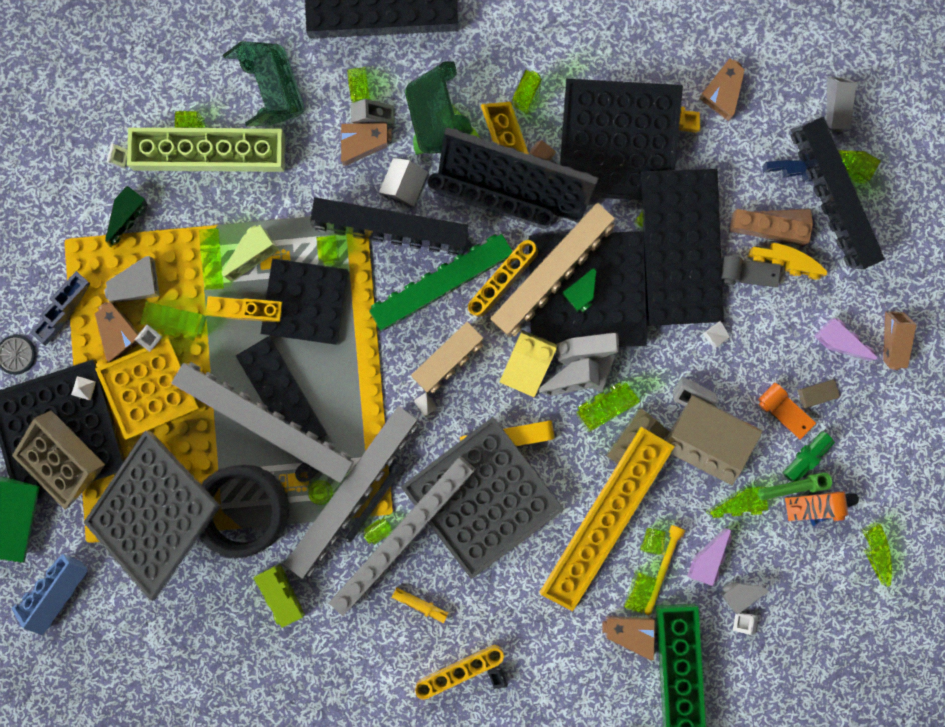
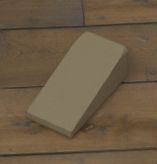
[797,379,840,408]

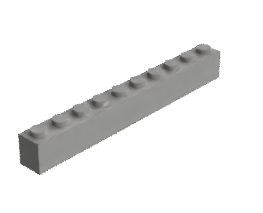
[171,362,354,483]
[284,406,419,579]
[329,456,475,616]

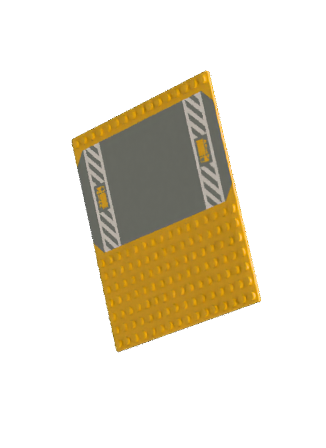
[64,216,393,543]

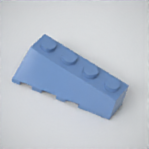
[11,554,88,635]

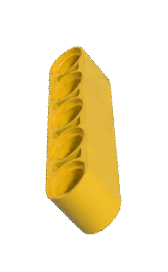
[468,240,538,317]
[459,420,555,446]
[415,645,504,700]

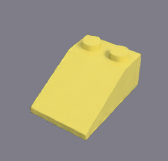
[499,330,557,397]

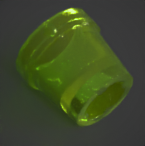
[307,480,333,505]
[639,528,666,556]

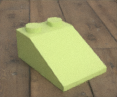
[222,225,279,282]

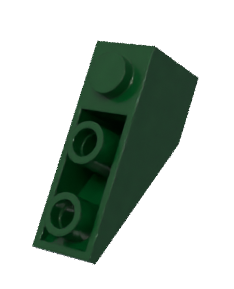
[105,186,148,248]

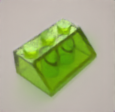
[575,382,641,432]

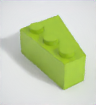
[253,563,305,628]

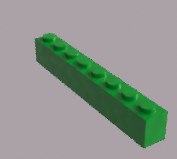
[369,234,513,332]

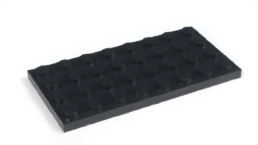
[438,127,598,223]
[641,169,724,326]

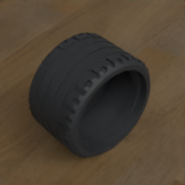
[199,465,290,559]

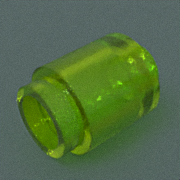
[363,518,393,545]

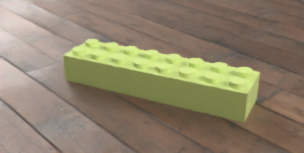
[127,128,285,172]

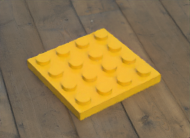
[95,338,199,440]

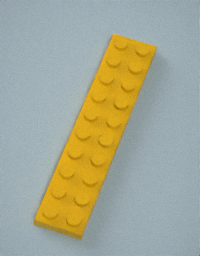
[539,427,675,611]

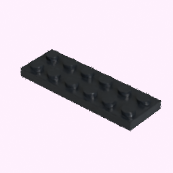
[236,336,328,440]

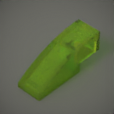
[861,522,892,587]

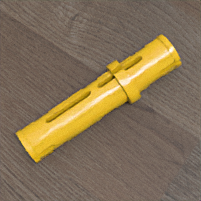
[391,587,449,624]

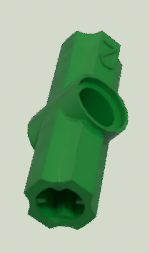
[782,431,835,482]

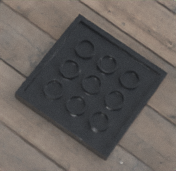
[260,258,348,345]

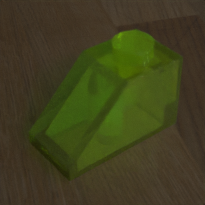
[347,66,371,103]
[623,570,657,613]

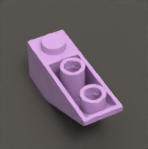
[814,318,877,361]
[687,528,732,586]

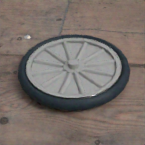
[0,335,36,375]

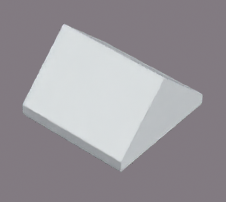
[379,158,428,207]

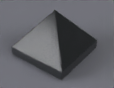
[487,668,508,689]

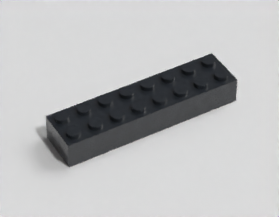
[305,0,458,39]
[790,116,885,270]
[310,197,469,256]

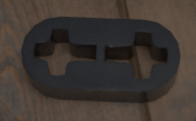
[295,462,320,482]

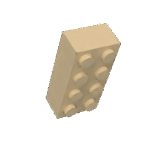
[410,322,483,394]

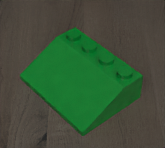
[0,476,40,563]

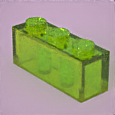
[140,301,207,341]

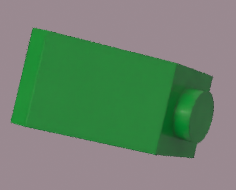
[563,268,596,312]

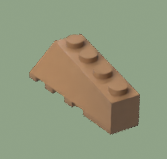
[729,209,813,246]

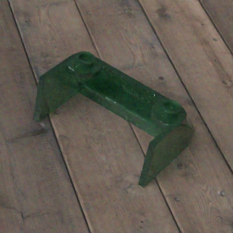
[223,41,305,127]

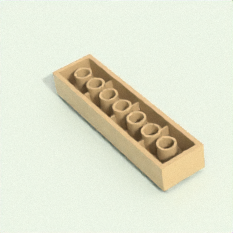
[490,203,615,338]

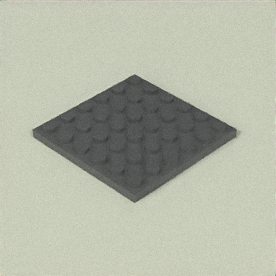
[401,417,564,579]
[84,430,220,601]

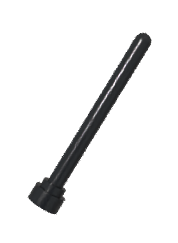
[345,461,407,543]

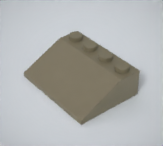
[665,395,762,485]
[12,411,105,510]

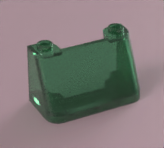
[405,61,473,154]

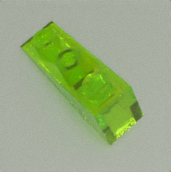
[511,69,542,114]
[838,150,881,184]
[199,228,224,290]
[706,486,768,518]

